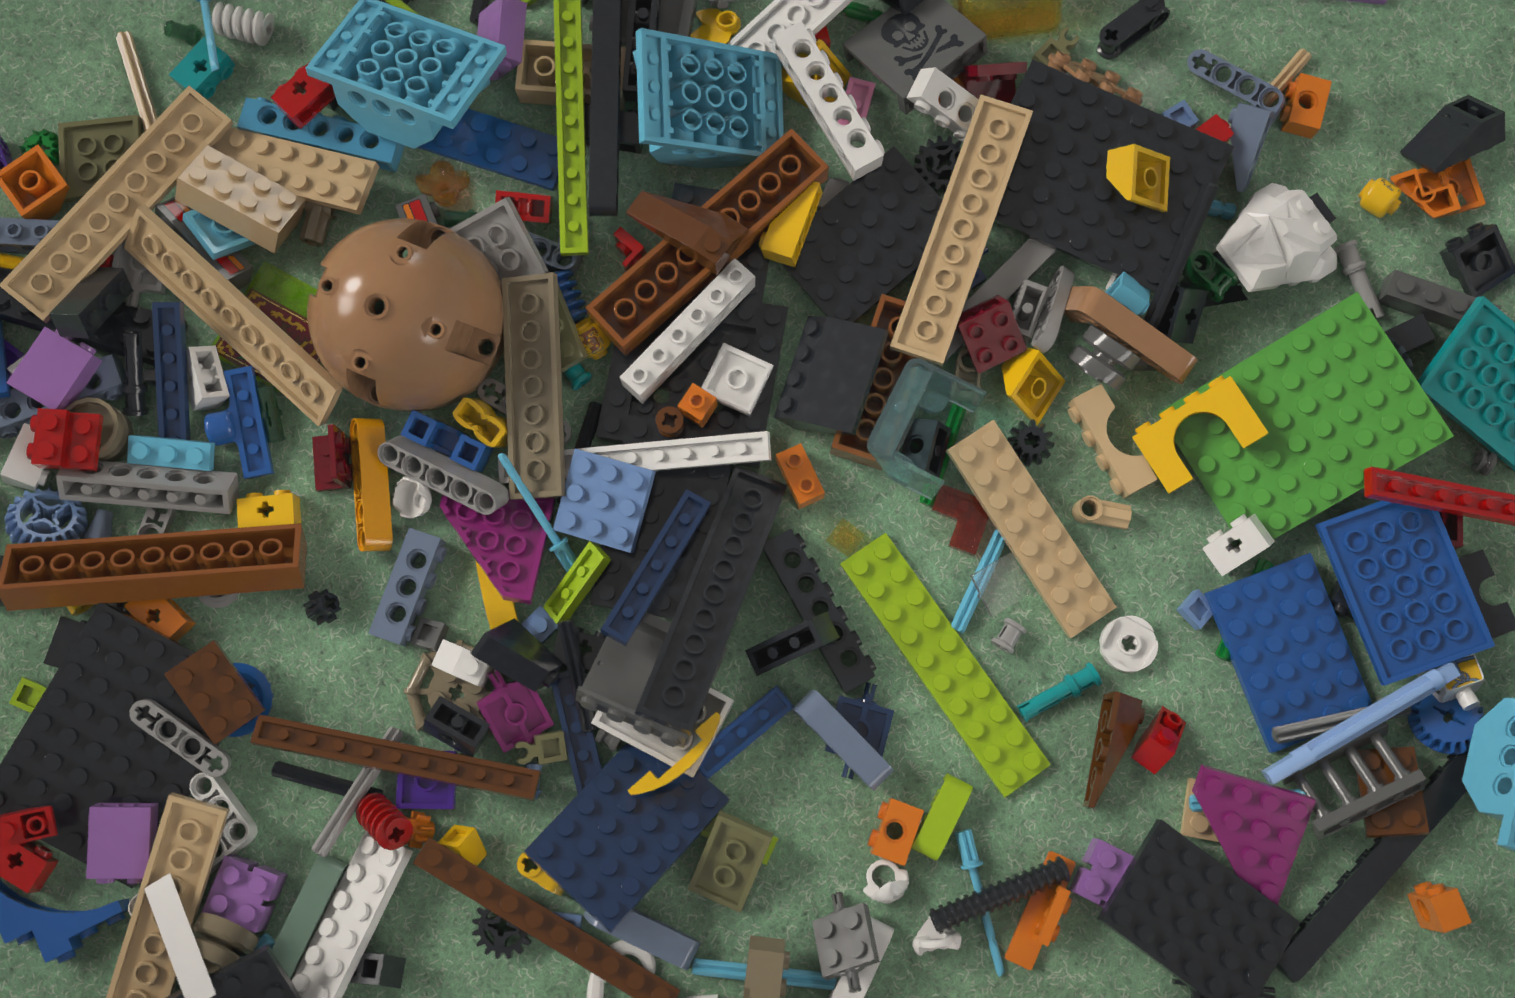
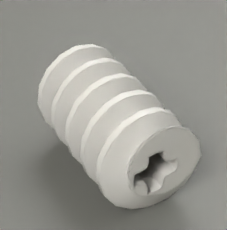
[212,2,275,46]

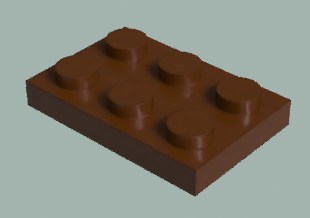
[164,640,266,745]
[1355,746,1429,838]

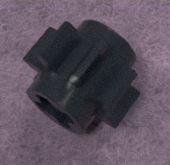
[303,589,341,626]

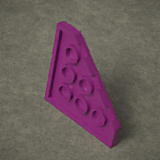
[439,484,556,604]
[1192,764,1316,905]

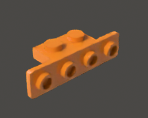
[1004,851,1076,970]

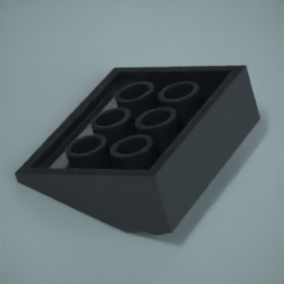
[774,316,889,436]

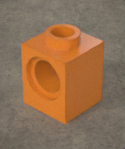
[678,383,717,428]

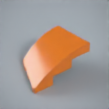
[1390,158,1486,219]

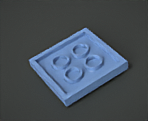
[553,448,656,553]

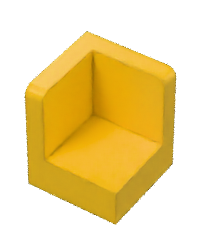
[438,824,487,866]

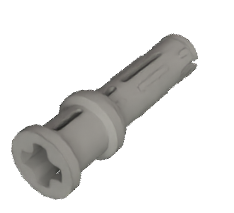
[1333,240,1385,318]

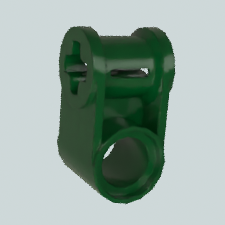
[1183,250,1239,303]

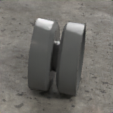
[1068,325,1141,391]

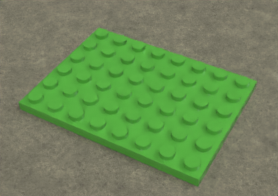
[1158,292,1454,544]

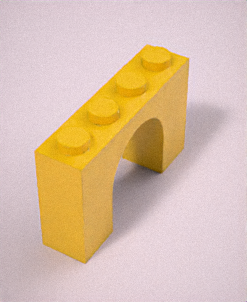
[1132,375,1268,494]

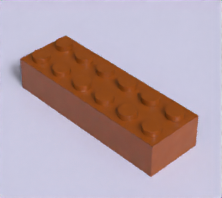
[830,294,919,471]

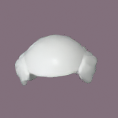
[392,476,432,519]

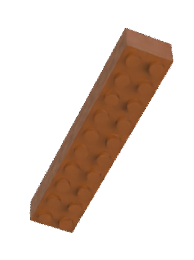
[585,128,829,356]
[0,523,307,611]

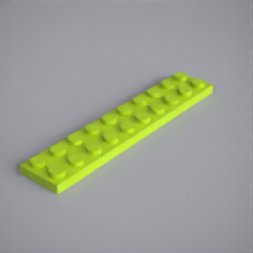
[840,532,1051,798]

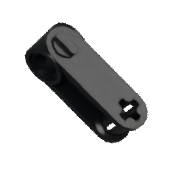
[1097,0,1170,60]

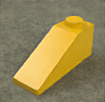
[759,181,823,267]

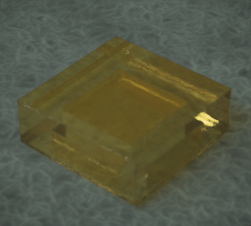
[826,518,865,558]

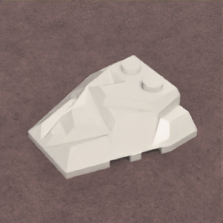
[1216,183,1337,292]

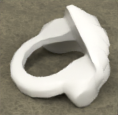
[863,859,909,904]
[913,916,961,956]

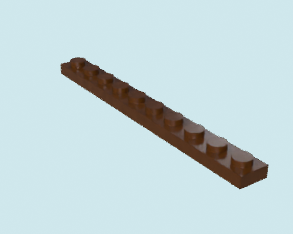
[250,714,541,801]
[413,837,680,998]

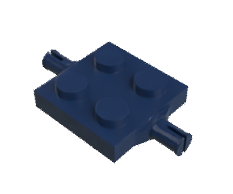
[824,682,894,780]

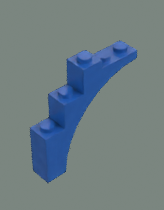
[0,879,130,964]

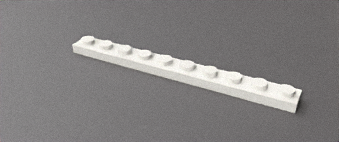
[498,431,772,484]

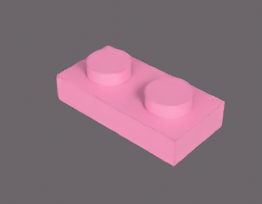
[837,77,876,125]

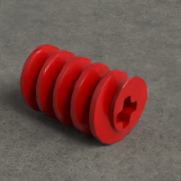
[356,792,414,850]

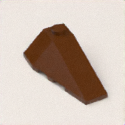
[626,191,749,275]
[1083,691,1145,808]

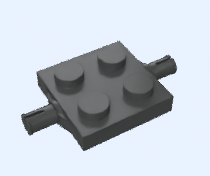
[812,892,880,993]

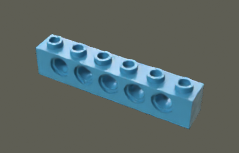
[237,97,405,172]

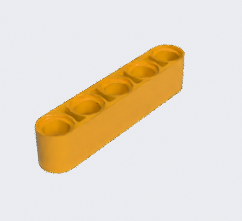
[350,418,393,552]

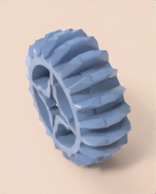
[4,486,88,544]

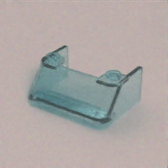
[867,358,987,500]

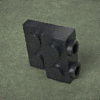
[1439,223,1515,298]

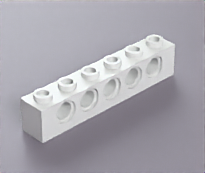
[773,21,885,181]
[620,258,755,404]

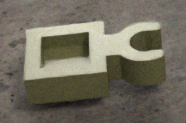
[1032,27,1079,65]
[514,730,567,765]

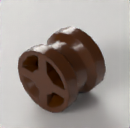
[656,406,684,438]

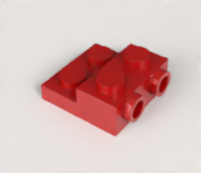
[26,408,104,471]

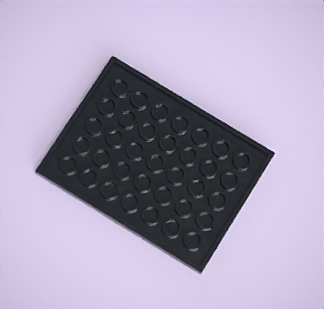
[994,59,1234,294]
[0,603,255,889]

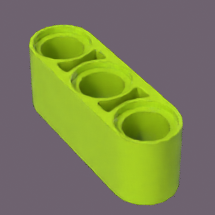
[911,773,973,861]

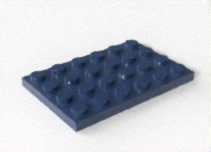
[524,743,730,933]

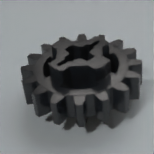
[914,135,962,194]
[472,907,532,959]

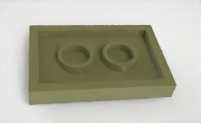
[687,810,774,913]

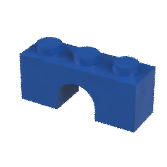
[400,410,495,472]

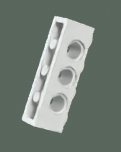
[907,67,979,142]

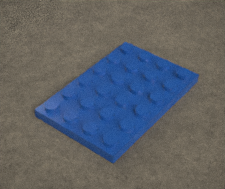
[1315,501,1495,686]
[1204,553,1372,753]

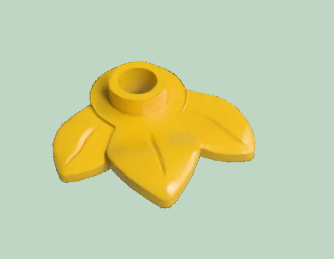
[690,8,741,44]

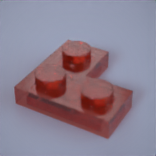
[931,484,989,556]

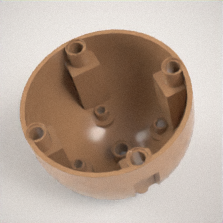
[307,218,504,412]

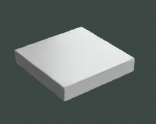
[701,343,773,416]

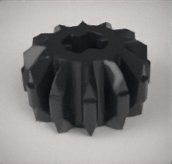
[1007,419,1054,467]

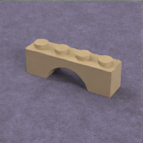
[1068,384,1158,499]

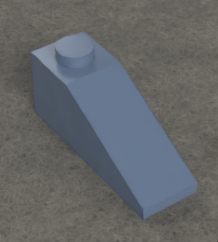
[1228,103,1275,192]

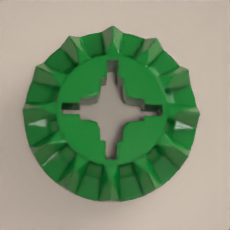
[19,129,59,166]

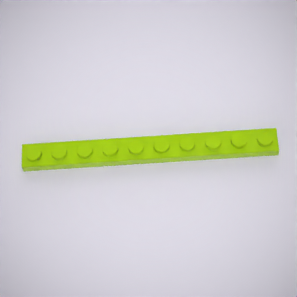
[553,0,589,256]

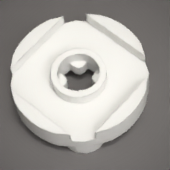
[1099,616,1158,672]

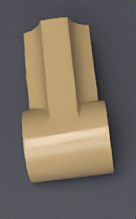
[1072,496,1132,530]

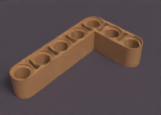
[1064,286,1198,384]

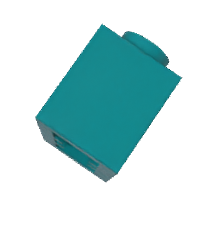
[169,36,236,99]

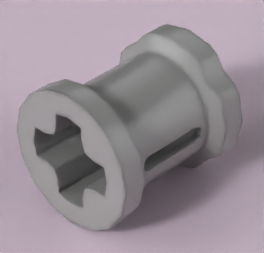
[991,618,1027,655]

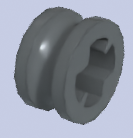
[1470,448,1497,476]

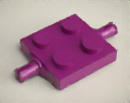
[476,669,554,758]

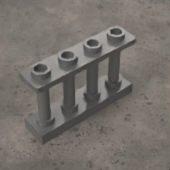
[1281,721,1427,840]

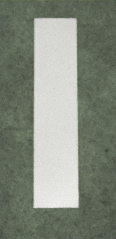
[144,873,216,998]

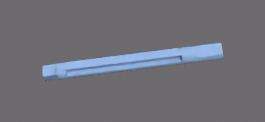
[1262,662,1460,785]

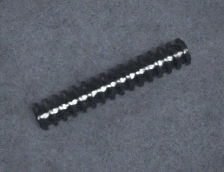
[929,856,1070,934]

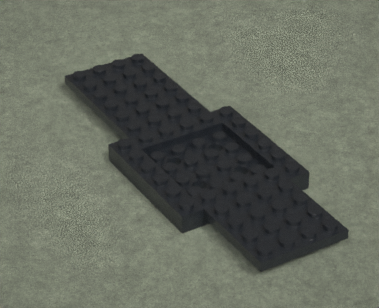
[590,183,788,620]

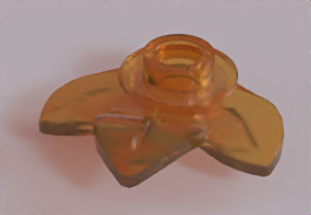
[416,160,470,207]

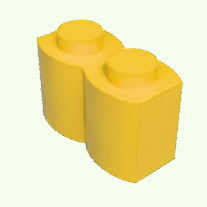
[452,397,508,447]

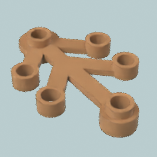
[1047,51,1143,105]

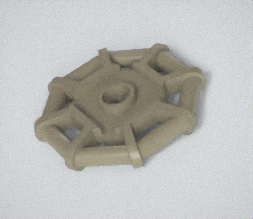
[404,640,503,747]

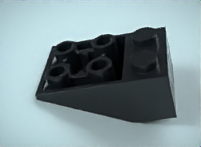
[1400,95,1505,174]

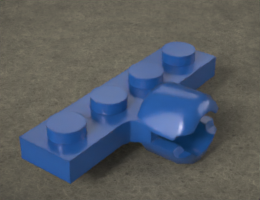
[204,366,274,479]

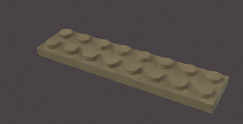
[502,272,566,500]

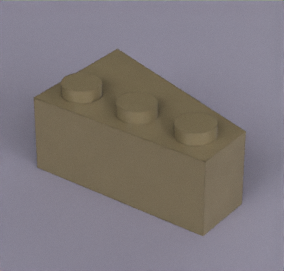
[743,935,790,998]

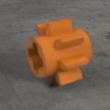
[406,811,435,849]

